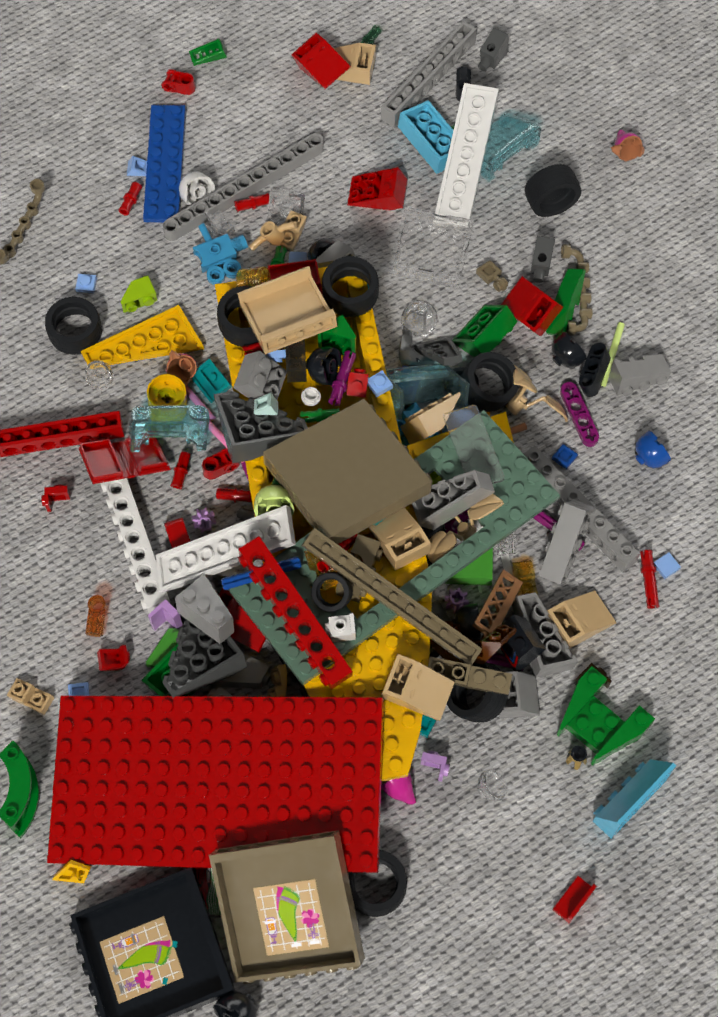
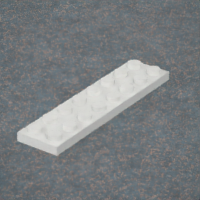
[434,83,499,227]
[156,505,296,592]

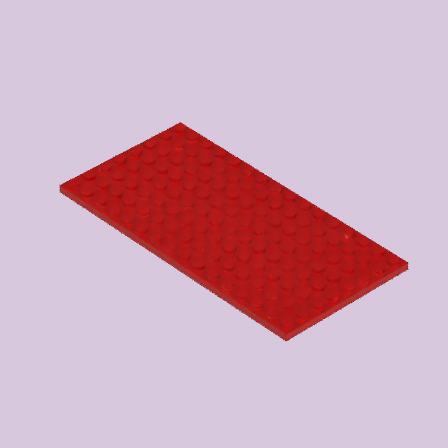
[47,696,384,873]

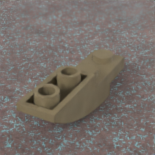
[428,657,513,695]

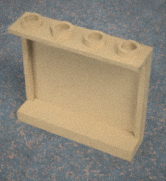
[237,266,337,354]

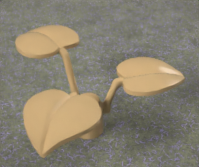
[506,364,568,422]
[427,494,504,564]

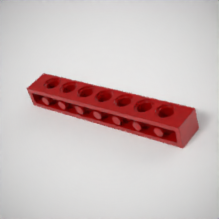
[0,411,125,457]
[237,536,353,690]

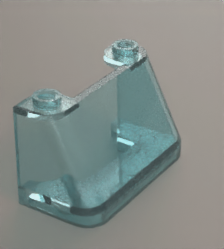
[480,113,541,182]
[128,405,210,452]

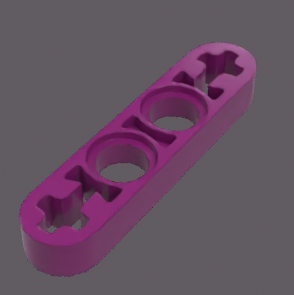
[560,382,599,447]

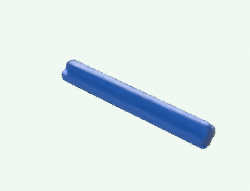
[221,557,301,590]

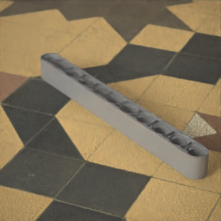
[163,133,323,241]

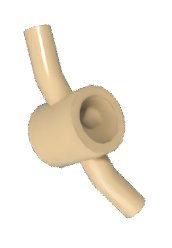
[249,221,297,251]

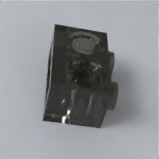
[286,339,307,383]

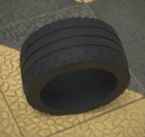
[524,164,582,217]
[322,256,379,317]
[217,285,258,347]
[45,296,102,355]
[459,352,519,412]
[447,662,508,723]
[347,849,407,917]

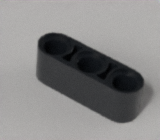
[579,342,611,397]

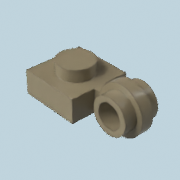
[476,260,508,292]

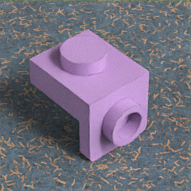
[421,751,450,782]

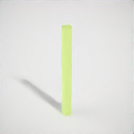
[601,322,625,387]

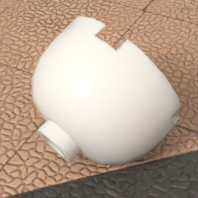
[179,172,215,206]

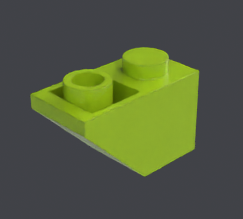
[120,275,158,313]

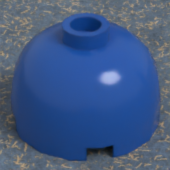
[635,430,671,469]

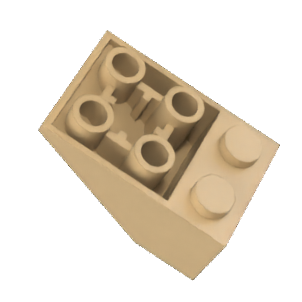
[334,43,376,85]
[400,392,461,444]
[369,508,431,571]
[547,591,616,649]
[381,654,455,721]

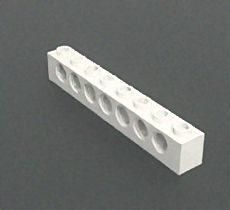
[100,478,171,613]

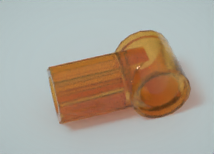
[85,595,108,637]

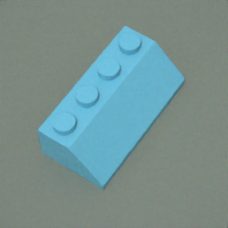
[398,100,454,174]

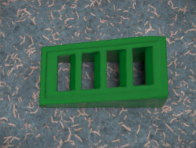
[189,39,227,66]

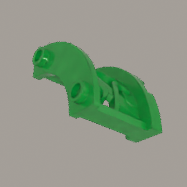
[0,741,40,839]

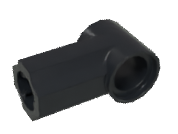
[455,66,471,101]

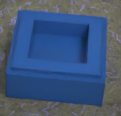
[551,444,578,470]

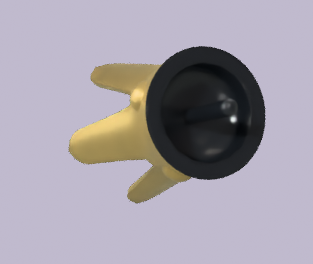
[566,746,587,770]

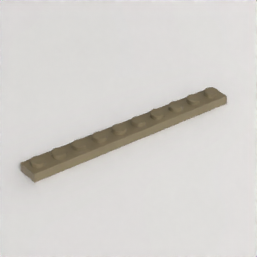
[301,528,482,666]

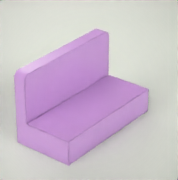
[148,599,183,630]

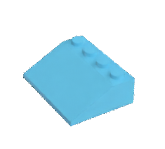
[593,759,676,839]

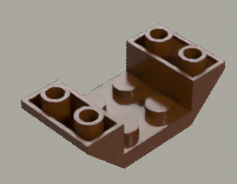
[430,621,517,664]

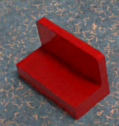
[553,876,597,924]

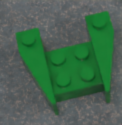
[557,666,655,765]

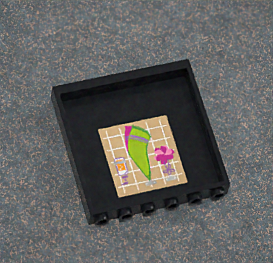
[69,868,236,1017]

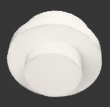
[301,387,321,406]

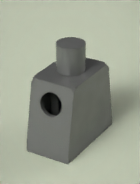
[478,27,509,72]
[531,236,555,283]

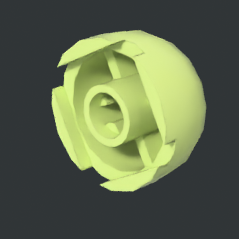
[254,485,294,516]

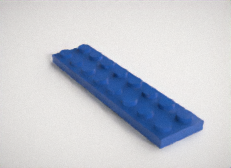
[143,105,186,222]

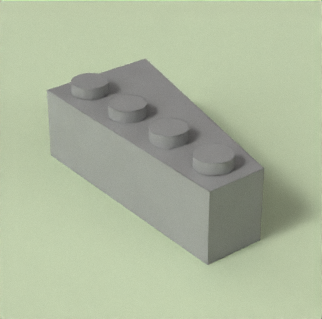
[512,592,578,678]

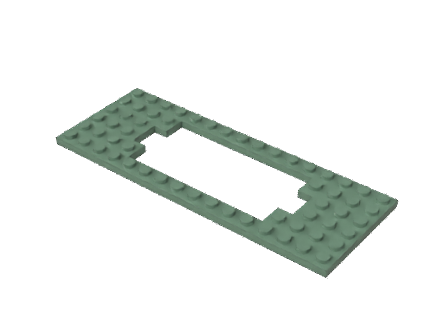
[229,410,560,685]

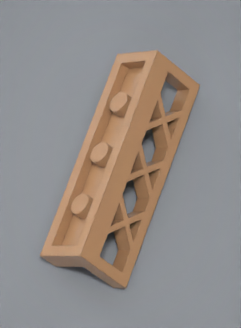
[472,569,523,640]

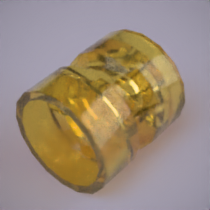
[236,266,271,287]

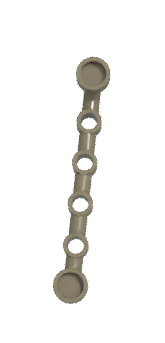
[0,179,45,265]
[561,244,593,336]

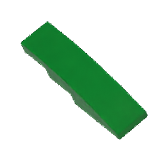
[546,269,586,336]

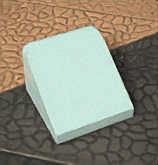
[254,393,278,415]

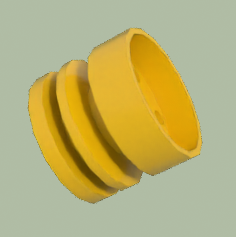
[147,374,187,423]

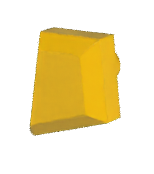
[53,860,91,884]

